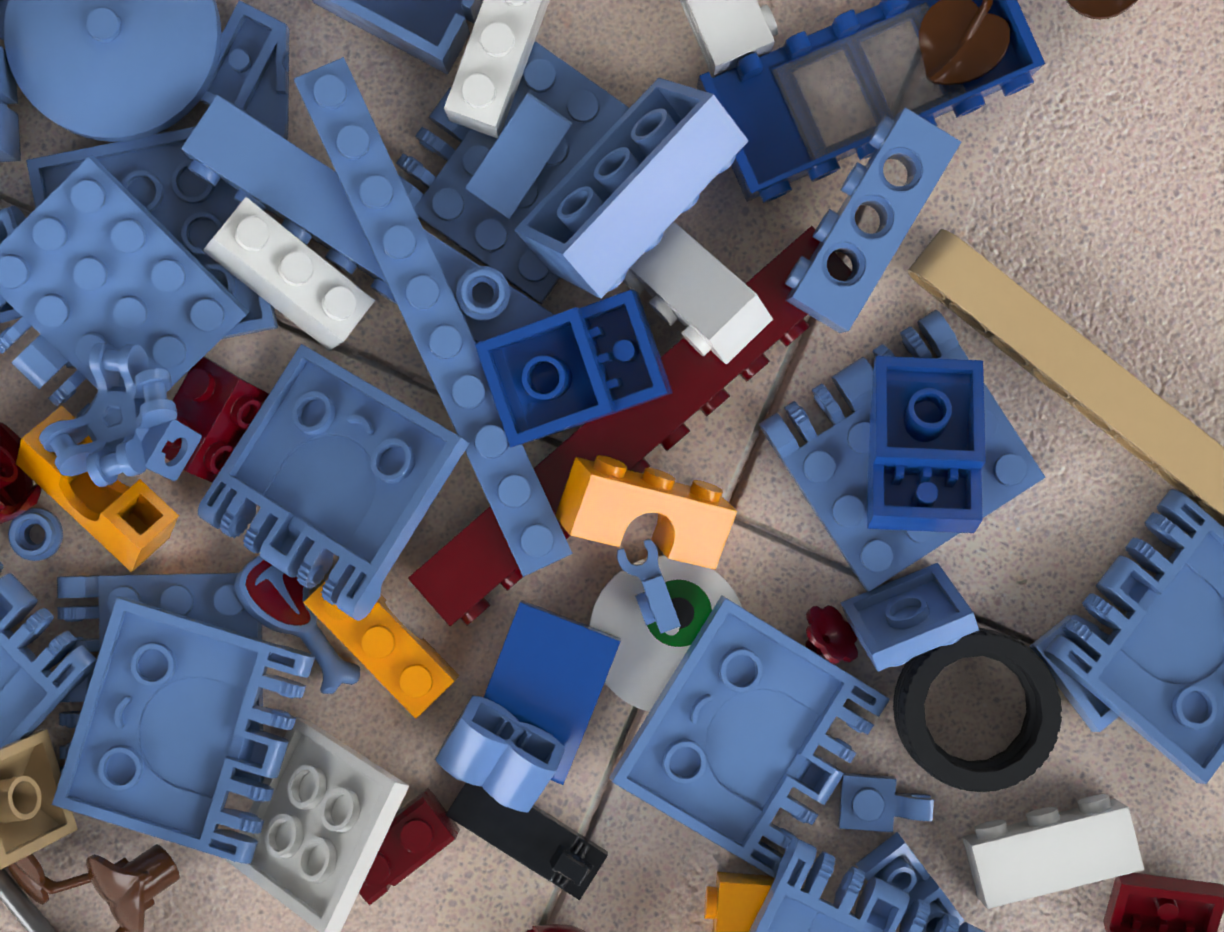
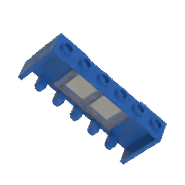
[697,0,1045,203]

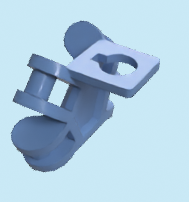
[39,343,202,487]

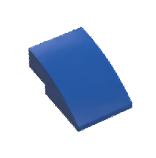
[475,289,673,448]
[867,356,986,533]
[483,600,621,785]

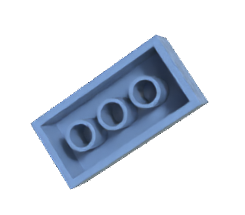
[514,78,749,299]

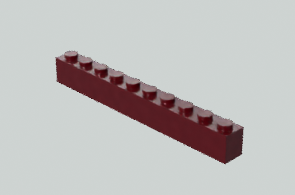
[408,226,852,626]

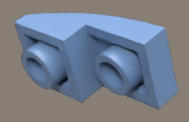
[465,92,572,219]
[855,832,965,932]

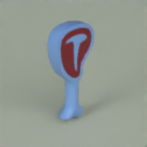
[234,554,360,694]

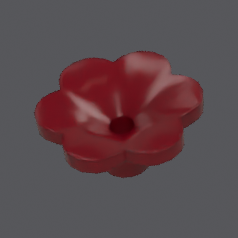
[805,605,858,664]

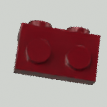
[162,356,269,483]
[1103,873,1224,932]

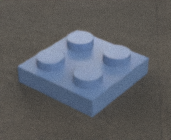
[841,563,979,672]

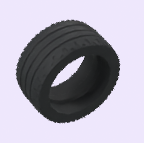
[893,628,1062,792]

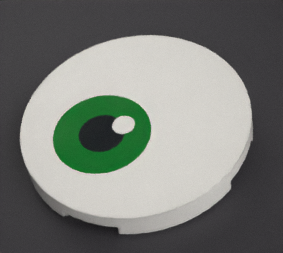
[589,555,742,712]

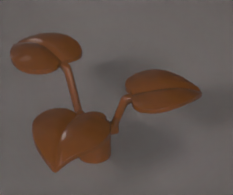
[919,0,1138,85]
[7,844,180,932]

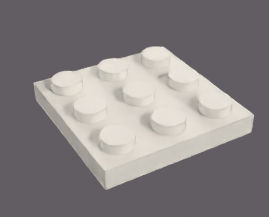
[226,716,409,932]

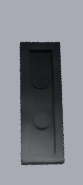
[446,783,608,900]

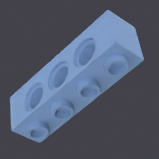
[785,107,961,333]

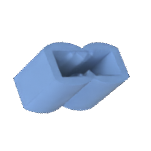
[435,695,566,813]

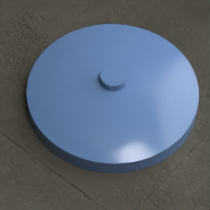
[4,0,222,142]

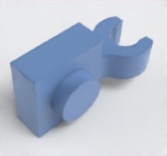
[617,538,681,633]
[838,773,934,832]

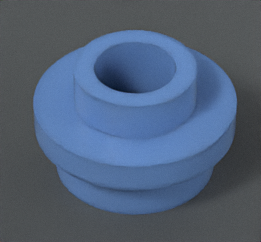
[455,266,510,321]
[8,508,63,561]

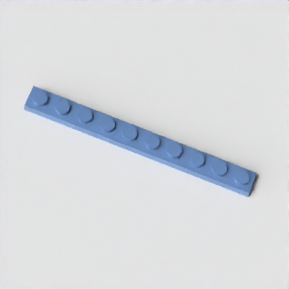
[294,57,573,577]

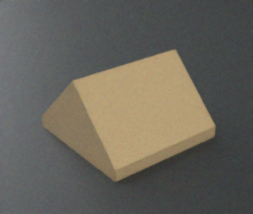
[0,729,78,870]

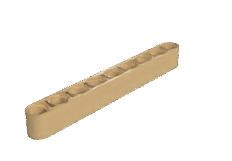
[908,229,1224,527]

